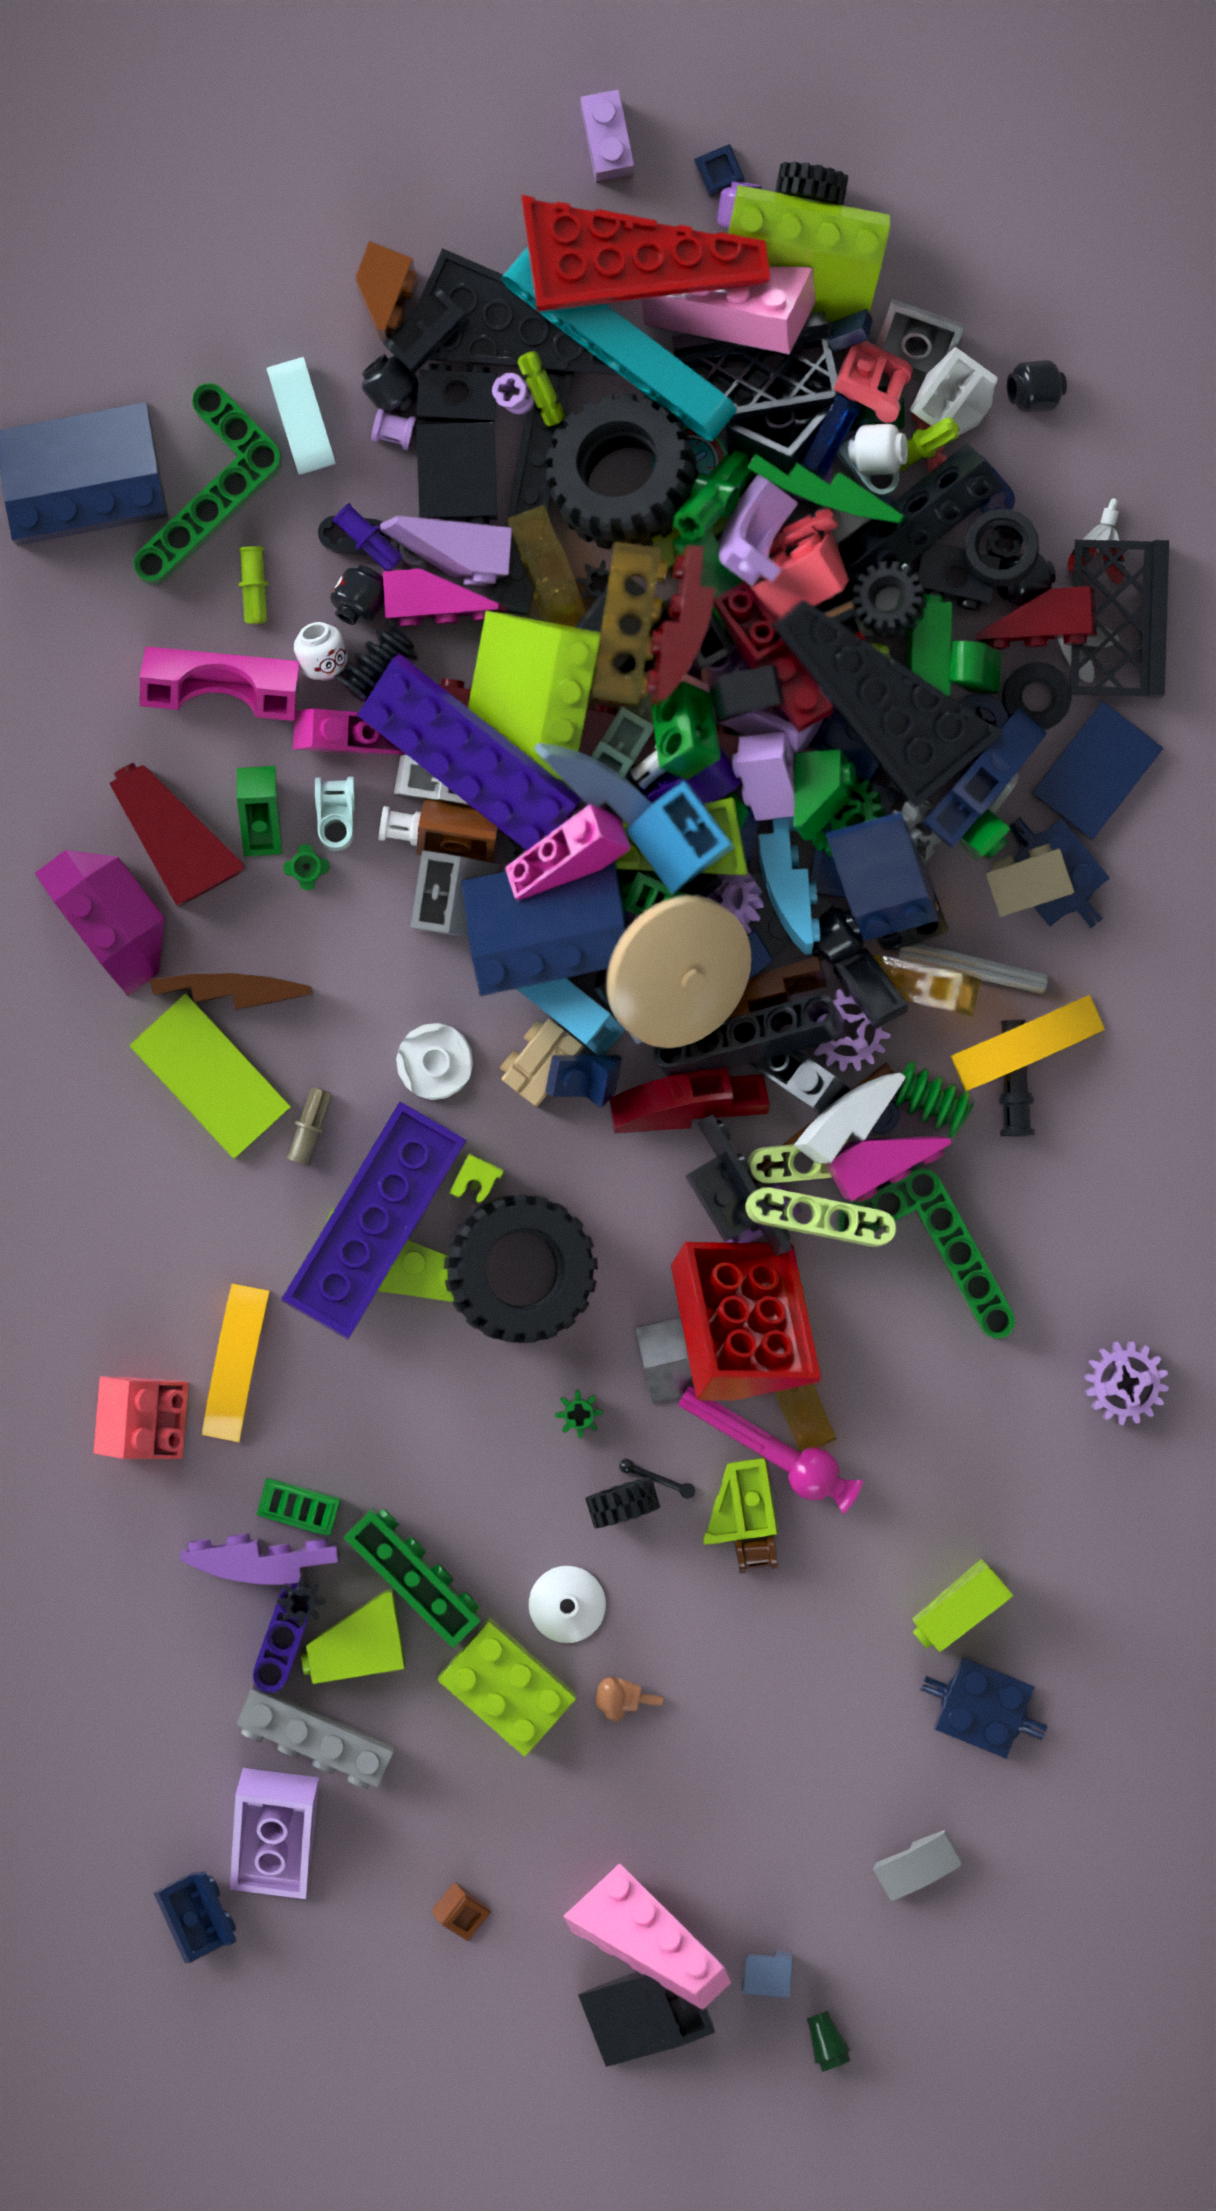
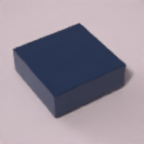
[694,144,745,197]
[828,309,873,352]

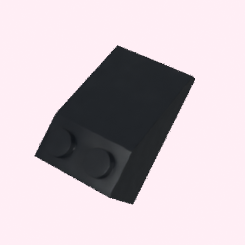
[726,357,848,475]

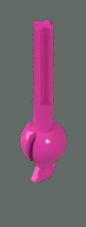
[677,1386,864,1515]

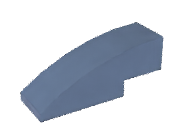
[534,742,653,826]

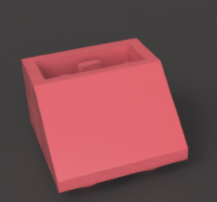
[752,531,848,621]
[94,1376,189,1459]

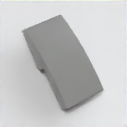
[873,1829,964,1901]

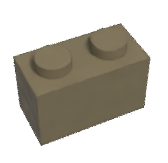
[985,843,1074,917]

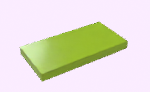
[129,993,291,1159]

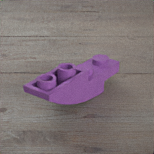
[180,1533,340,1585]

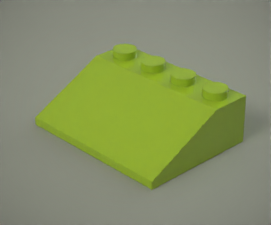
[728,185,890,322]
[468,610,601,790]

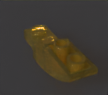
[506,505,586,627]

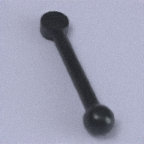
[619,1459,695,1499]

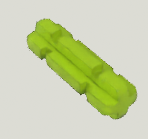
[518,351,565,426]

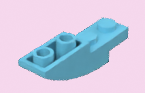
[757,816,820,955]

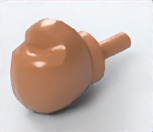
[596,1677,663,1722]

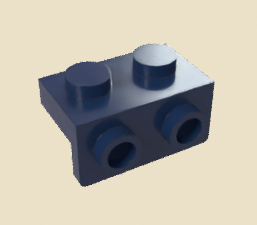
[154,1871,237,1963]

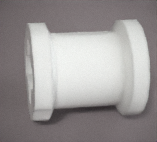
[378,806,421,846]

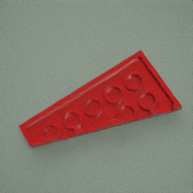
[521,195,771,312]

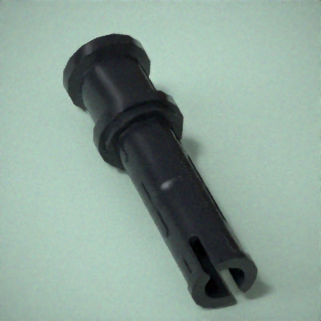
[999,1019,1035,1137]

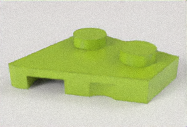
[703,1457,779,1545]

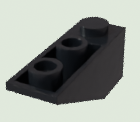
[743,1034,850,1114]

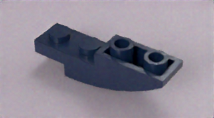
[922,708,1047,848]

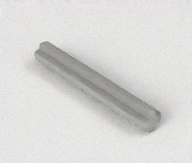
[897,943,1048,994]

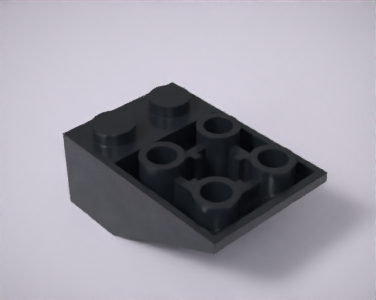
[578,1971,715,2067]

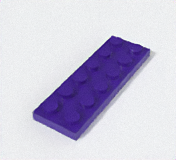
[357,654,582,851]
[281,1101,466,1340]

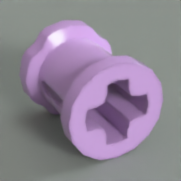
[492,373,535,414]
[371,408,417,451]

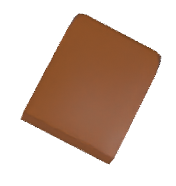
[432,1883,491,1941]

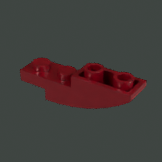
[646,545,715,706]
[713,581,833,733]
[609,1067,770,1134]

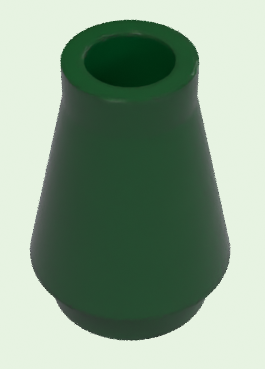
[807,2011,851,2072]

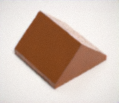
[416,798,498,863]

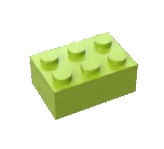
[437,1617,576,1757]

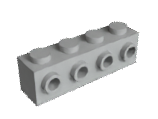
[235,1684,395,1789]

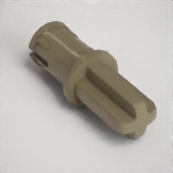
[286,1088,332,1166]

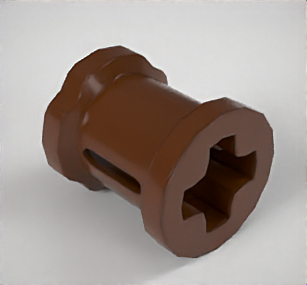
[735,1535,778,1574]

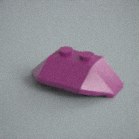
[35,850,165,996]

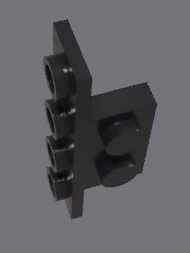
[685,1114,792,1256]

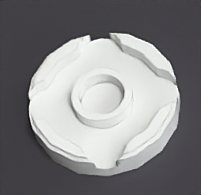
[396,1023,473,1100]

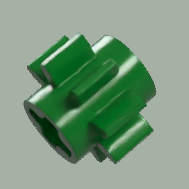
[555,1389,603,1438]

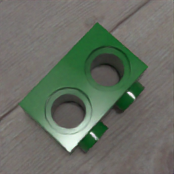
[651,681,720,780]

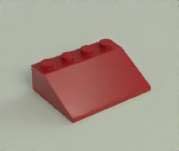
[671,1242,821,1401]

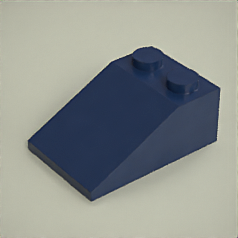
[826,812,939,941]

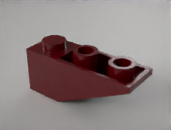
[976,586,1097,650]

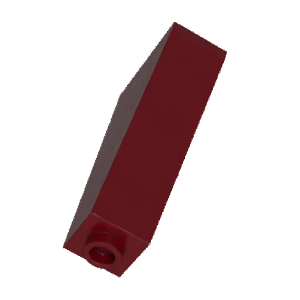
[109,763,247,907]

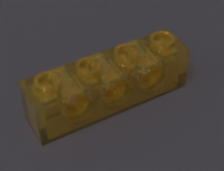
[592,542,668,707]

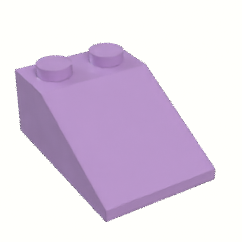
[380,516,512,587]
[230,1768,319,1899]

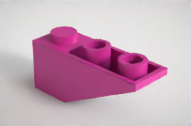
[383,569,508,627]
[293,708,406,755]
[505,804,631,900]
[825,1136,952,1202]

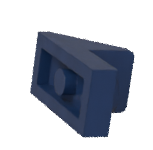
[545,1055,622,1107]

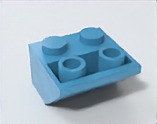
[626,781,735,894]

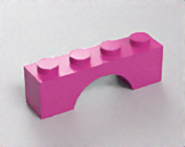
[140,646,300,721]

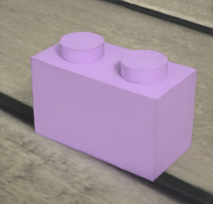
[580,89,634,182]
[732,731,795,821]

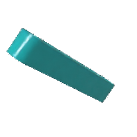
[501,247,737,441]

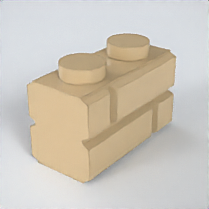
[500,1018,585,1107]

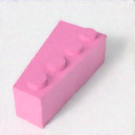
[641,267,816,354]
[563,1864,731,2010]

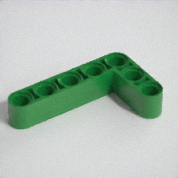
[133,383,283,585]
[836,1168,1015,1339]

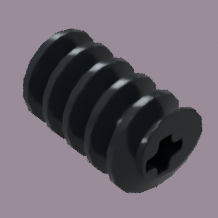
[335,620,419,702]

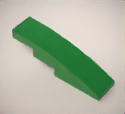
[747,455,906,523]

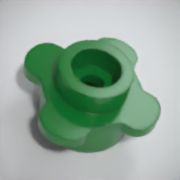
[283,844,330,891]

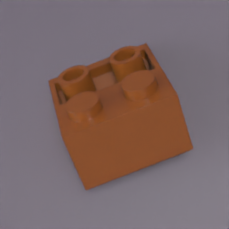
[355,241,419,342]

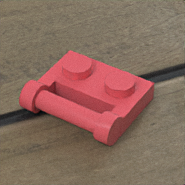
[833,341,913,423]

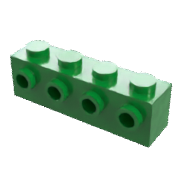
[344,1507,481,1648]

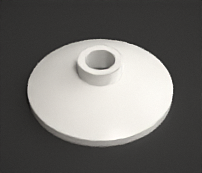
[529,1566,606,1643]

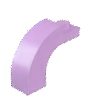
[718,474,798,586]

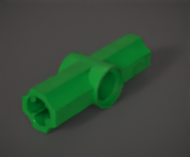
[674,450,754,542]

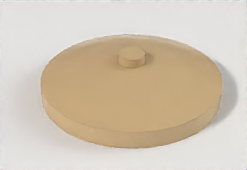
[607,896,751,1048]

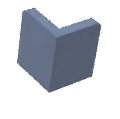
[742,1951,792,1998]

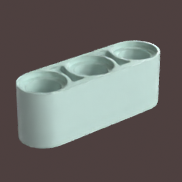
[267,357,336,475]

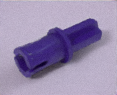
[333,503,402,571]

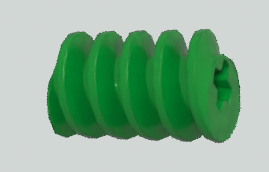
[895,1060,976,1138]

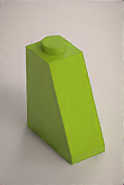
[912,1559,1014,1652]
[301,1588,406,1684]

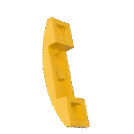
[950,994,1105,1091]
[202,1283,270,1442]

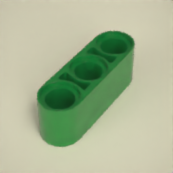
[949,641,1003,693]

